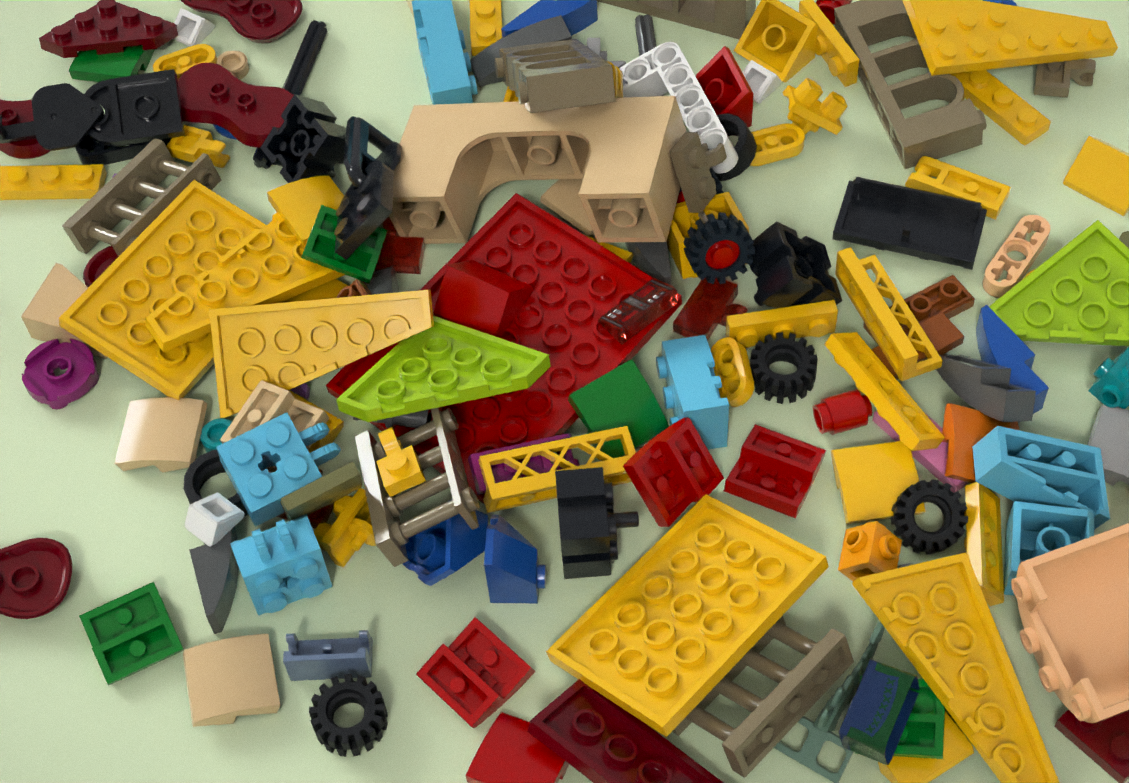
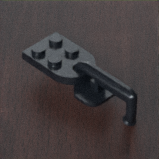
[0,69,185,151]
[334,116,401,260]

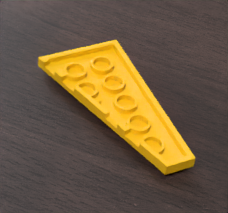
[902,0,1118,76]
[145,212,345,352]
[209,289,434,419]
[852,552,1060,783]

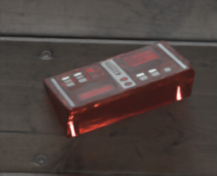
[598,278,678,345]

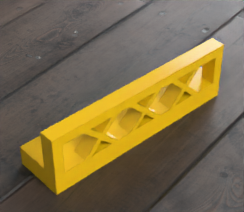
[835,247,943,381]
[478,426,636,513]

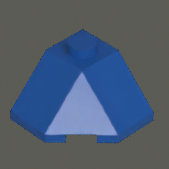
[403,499,488,586]
[484,515,546,604]

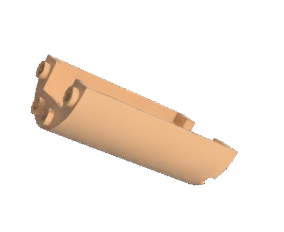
[1011,523,1129,723]

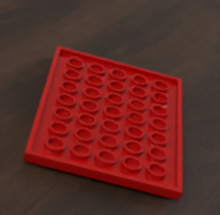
[326,193,682,505]

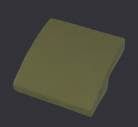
[280,461,362,521]

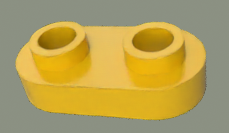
[153,44,217,80]
[750,123,805,166]
[711,337,754,407]

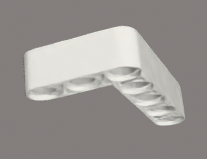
[620,42,738,174]

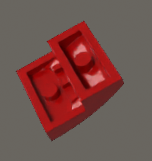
[623,417,724,527]
[724,424,826,519]
[416,617,536,728]
[465,712,569,783]

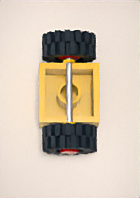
[667,167,755,284]

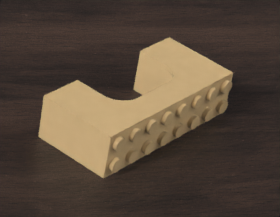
[389,96,687,244]

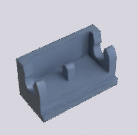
[283,630,373,681]

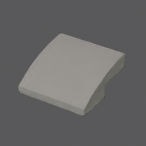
[1087,405,1129,486]

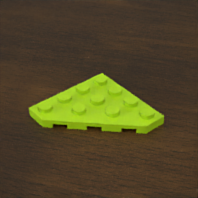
[989,220,1129,346]
[336,316,551,422]

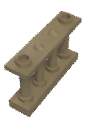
[62,138,221,257]
[355,407,480,567]
[672,616,854,778]

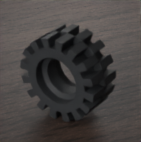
[750,332,818,404]
[890,479,968,555]
[309,674,388,757]

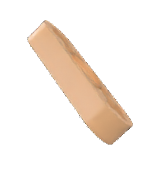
[982,215,1050,298]

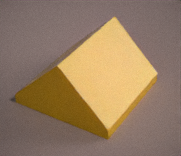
[733,0,818,83]
[1063,136,1129,216]

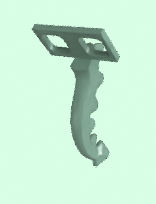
[774,621,885,783]

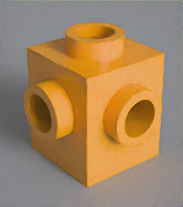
[838,521,902,582]

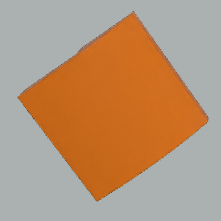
[942,403,1019,483]

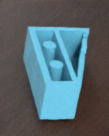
[411,0,478,105]
[656,335,729,450]
[972,426,1110,530]

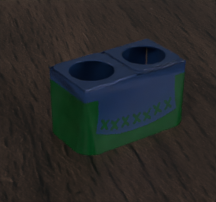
[838,659,920,765]

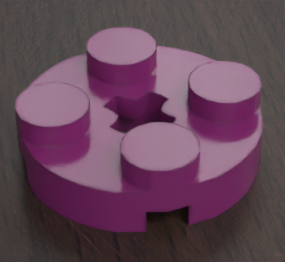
[22,339,99,410]

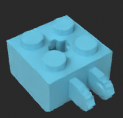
[216,412,341,527]
[1004,501,1094,596]
[230,514,333,616]

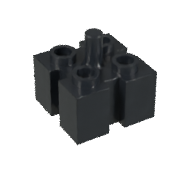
[260,94,346,183]
[749,221,842,309]
[555,467,639,579]

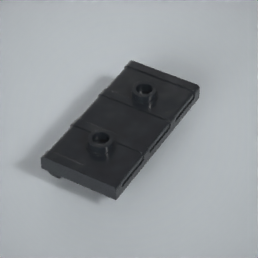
[832,177,987,270]

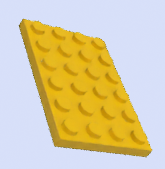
[59,180,266,400]
[546,494,829,737]

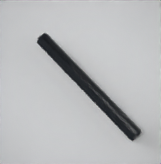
[253,20,327,169]

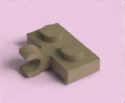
[1034,59,1096,98]
[669,132,727,213]

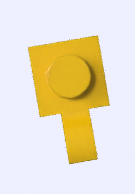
[166,125,230,168]
[376,427,426,497]

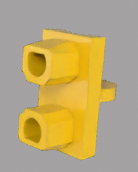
[782,78,848,135]
[314,488,376,567]

